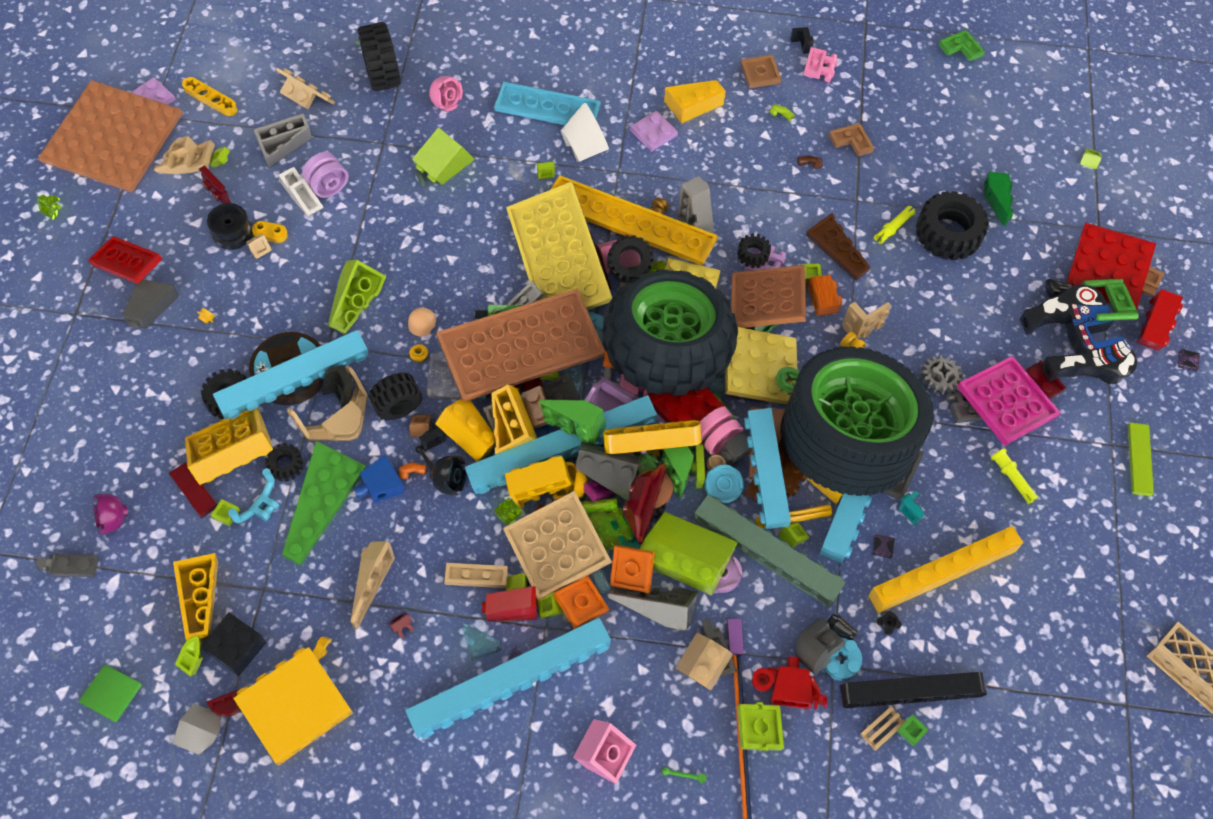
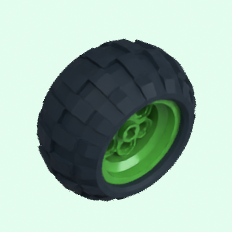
[602,269,738,396]

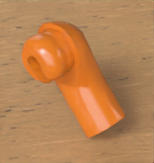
[398,462,427,479]

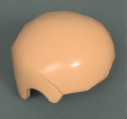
[408,307,436,337]

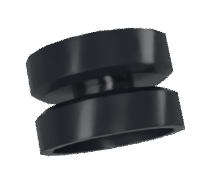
[207,203,252,250]

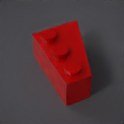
[1137,289,1183,351]

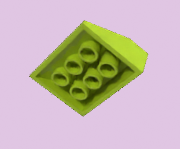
[640,512,738,596]

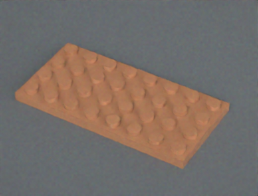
[436,289,605,402]

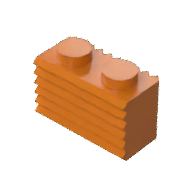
[807,274,842,316]

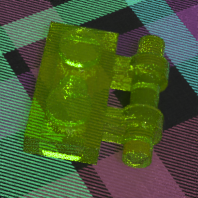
[588,501,633,552]

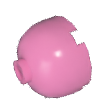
[429,76,463,111]

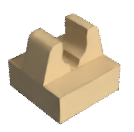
[246,233,272,259]

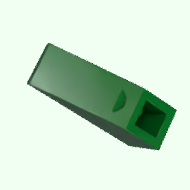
[984,172,1013,226]

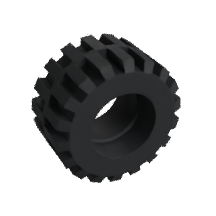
[607,235,654,283]
[368,372,423,421]

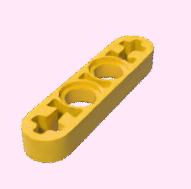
[182,77,238,116]

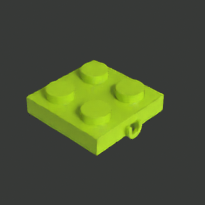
[737,702,784,752]

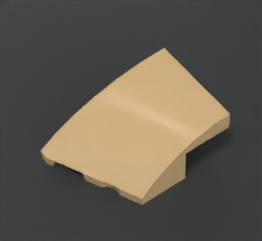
[154,136,215,174]

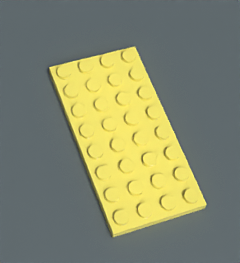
[506,182,612,311]

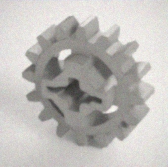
[920,355,963,395]

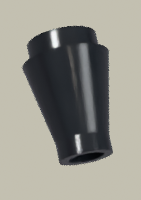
[827,613,858,640]

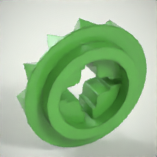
[775,367,799,395]

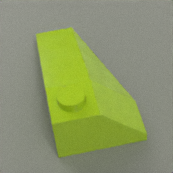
[328,259,386,334]

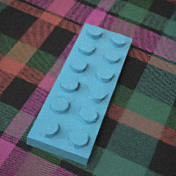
[494,81,601,125]

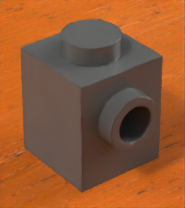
[720,432,752,466]

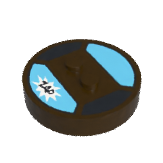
[249,332,324,405]

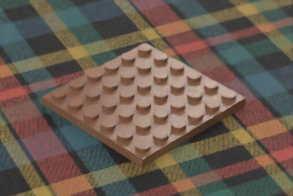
[38,80,183,193]

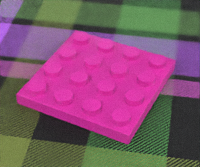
[956,356,1061,446]

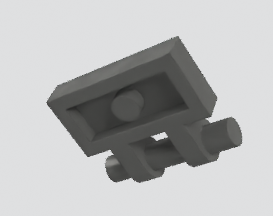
[945,391,984,423]

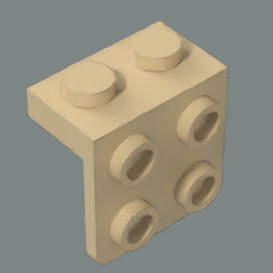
[842,302,891,339]

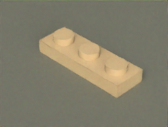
[444,563,508,588]

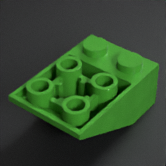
[539,400,606,445]

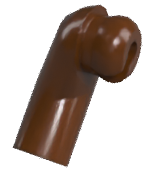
[797,155,823,169]

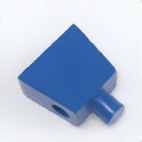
[353,455,405,502]

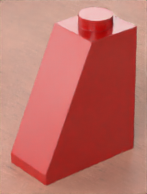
[482,586,537,621]

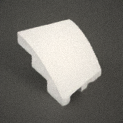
[560,103,609,162]

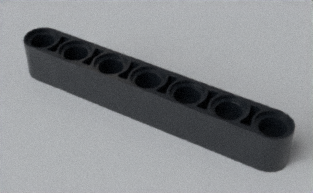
[839,672,987,708]

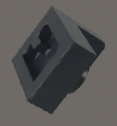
[419,418,445,452]

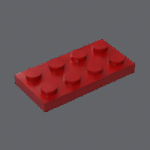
[88,236,162,284]

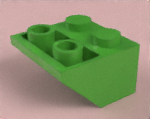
[661,446,694,498]

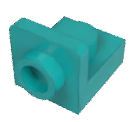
[898,490,925,526]

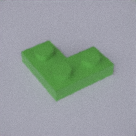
[938,30,985,61]

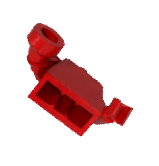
[752,656,828,709]

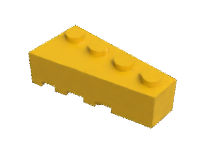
[173,553,218,645]

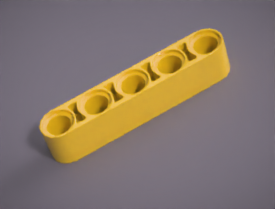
[603,420,702,454]

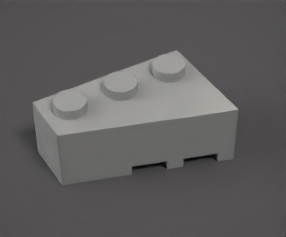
[253,113,312,169]
[677,176,714,233]

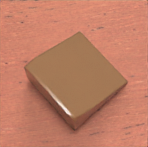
[409,414,432,437]

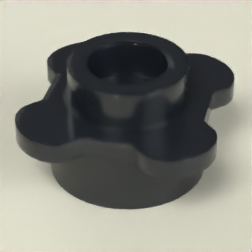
[877,611,902,635]

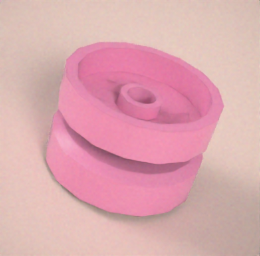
[700,407,744,456]

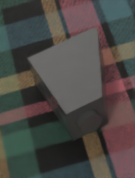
[122,280,178,329]

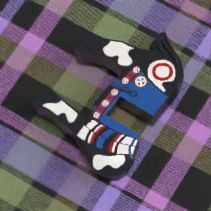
[1020,279,1137,384]

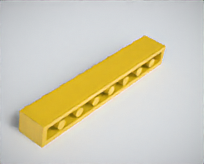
[868,526,1023,614]

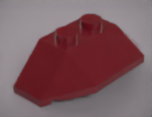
[623,464,667,545]

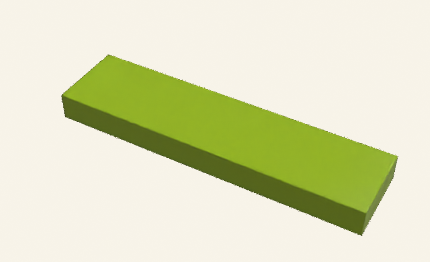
[1127,422,1154,496]

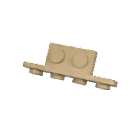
[276,68,335,109]

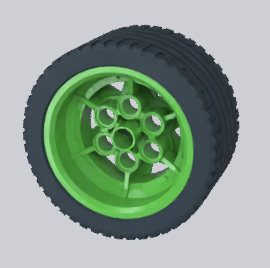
[780,347,934,496]

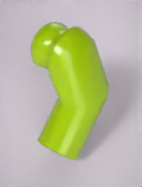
[769,104,795,121]

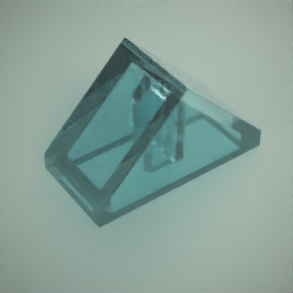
[462,623,502,661]

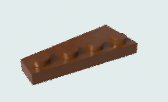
[806,213,870,281]

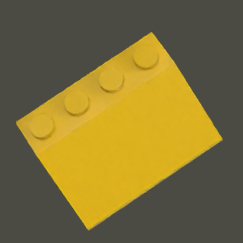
[185,408,273,485]

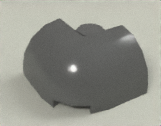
[795,618,845,675]

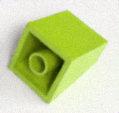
[412,127,475,185]

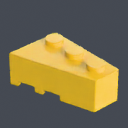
[492,384,537,454]

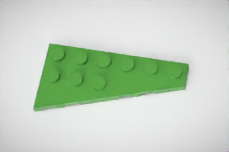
[282,441,367,566]

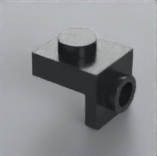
[790,27,813,54]

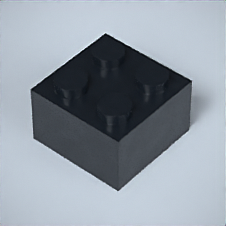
[200,612,266,677]

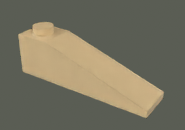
[350,541,395,630]

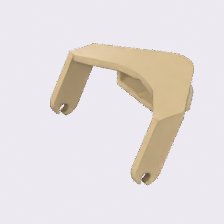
[287,365,368,441]

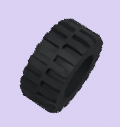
[357,22,401,91]
[916,191,989,260]

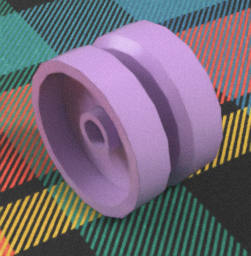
[302,152,349,198]

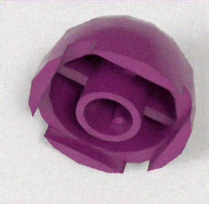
[93,493,128,535]

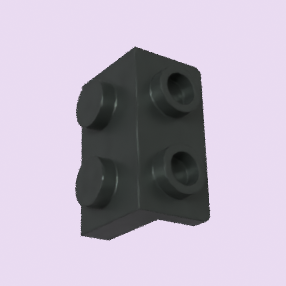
[322,365,354,407]

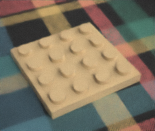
[503,491,612,600]

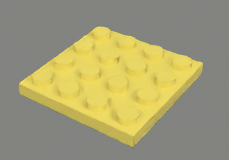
[725,327,798,405]

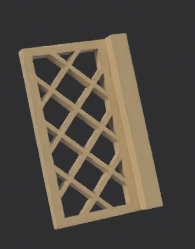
[1147,622,1213,714]

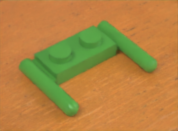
[1082,279,1138,321]

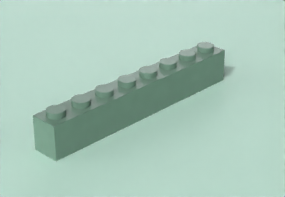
[693,495,846,608]

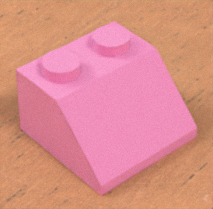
[573,719,636,784]

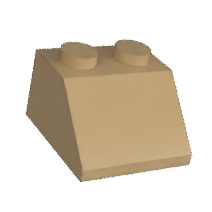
[675,633,733,691]

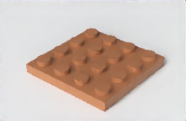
[731,265,806,328]

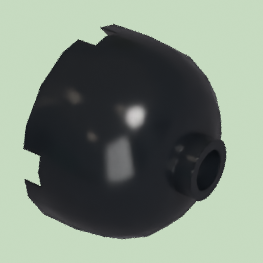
[430,455,466,496]

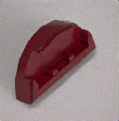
[206,686,249,717]

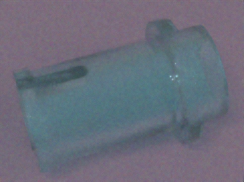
[590,569,612,595]

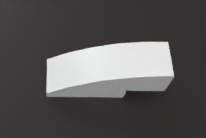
[279,167,323,216]

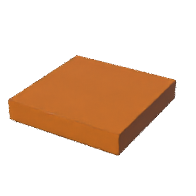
[610,545,655,593]
[553,575,610,629]

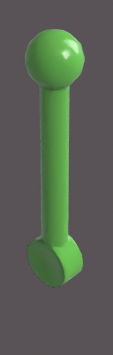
[661,767,707,783]

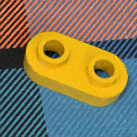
[252,221,288,243]

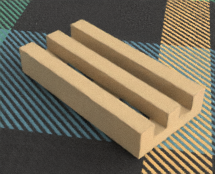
[860,706,905,751]

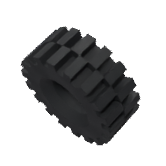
[201,369,247,420]

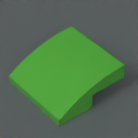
[78,664,142,723]

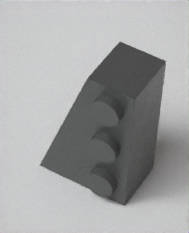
[575,442,639,501]

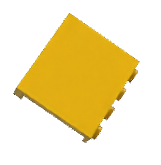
[233,647,353,766]

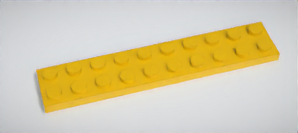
[550,175,718,266]

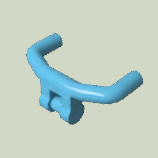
[228,468,280,524]

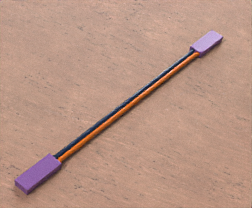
[727,619,752,819]

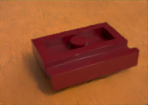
[199,165,231,204]
[1025,360,1066,399]

